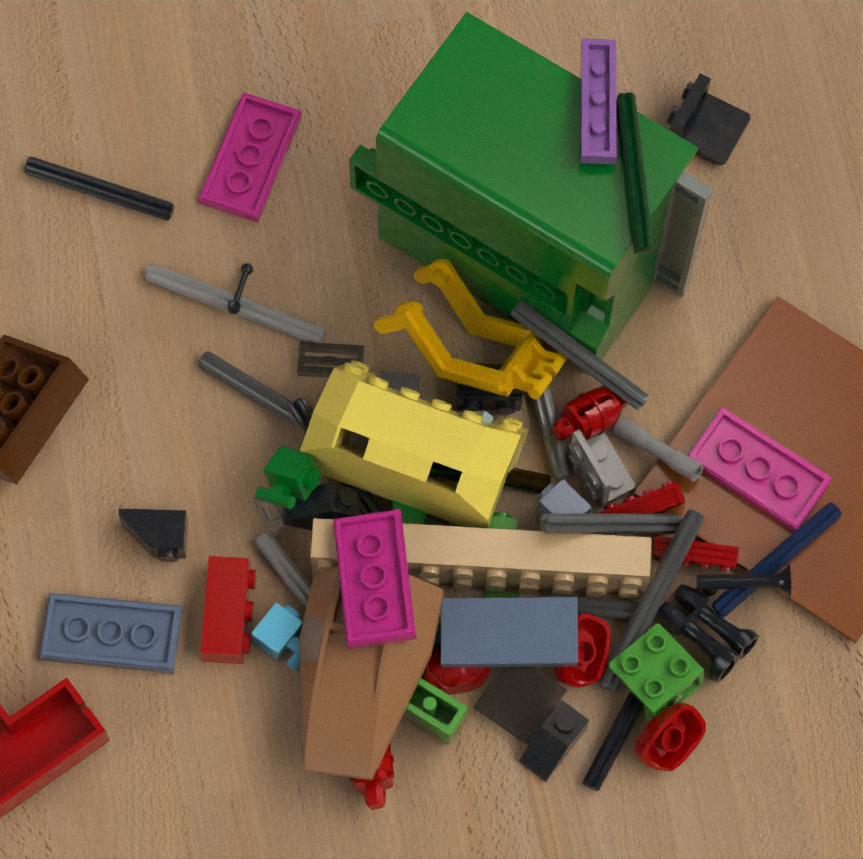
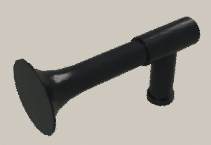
[696,564,792,598]

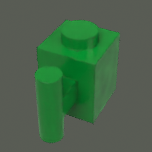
[255,446,322,509]

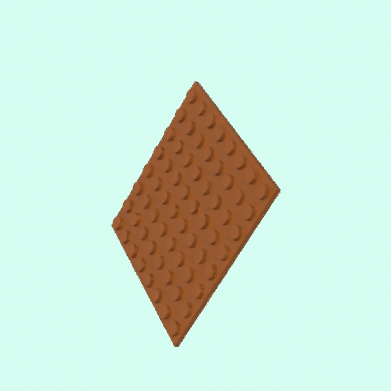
[633,296,863,644]

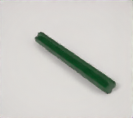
[616,92,653,254]

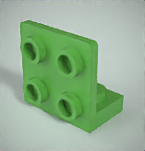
[609,624,704,722]

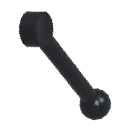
[227,263,253,314]

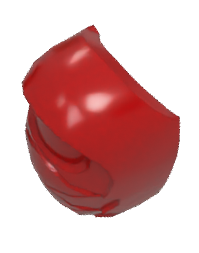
[554,613,611,688]
[421,647,491,695]
[634,702,706,771]

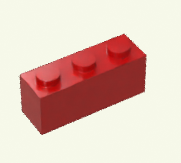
[200,556,256,664]

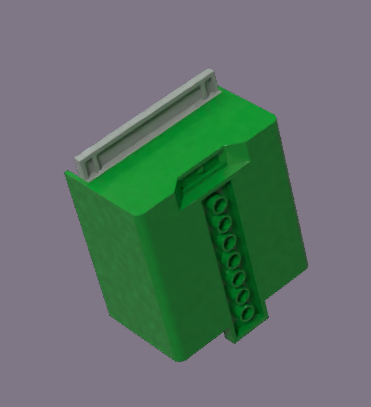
[349,11,713,359]

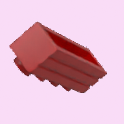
[600,480,686,514]
[653,536,740,572]

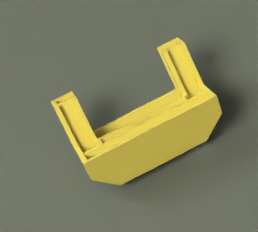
[300,360,529,528]

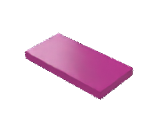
[198,92,302,223]
[688,406,833,532]
[333,509,417,649]

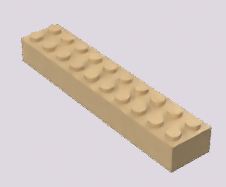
[310,518,651,599]

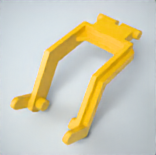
[374,259,568,400]

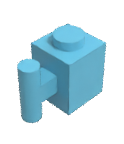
[251,602,303,672]

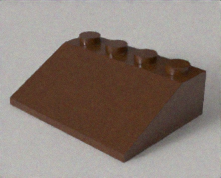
[0,335,89,485]

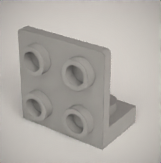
[568,430,637,509]

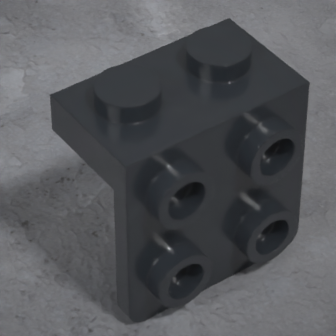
[667,73,750,165]

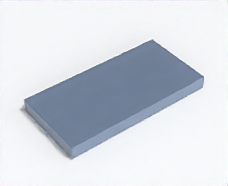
[39,593,183,674]
[441,597,578,667]

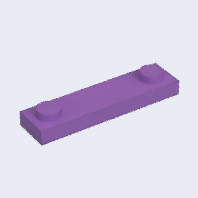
[580,38,616,165]

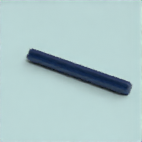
[712,502,842,618]

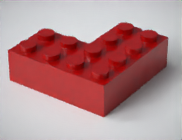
[0,677,110,818]

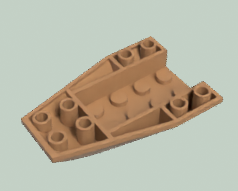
[300,566,444,780]

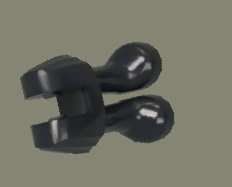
[657,584,760,683]

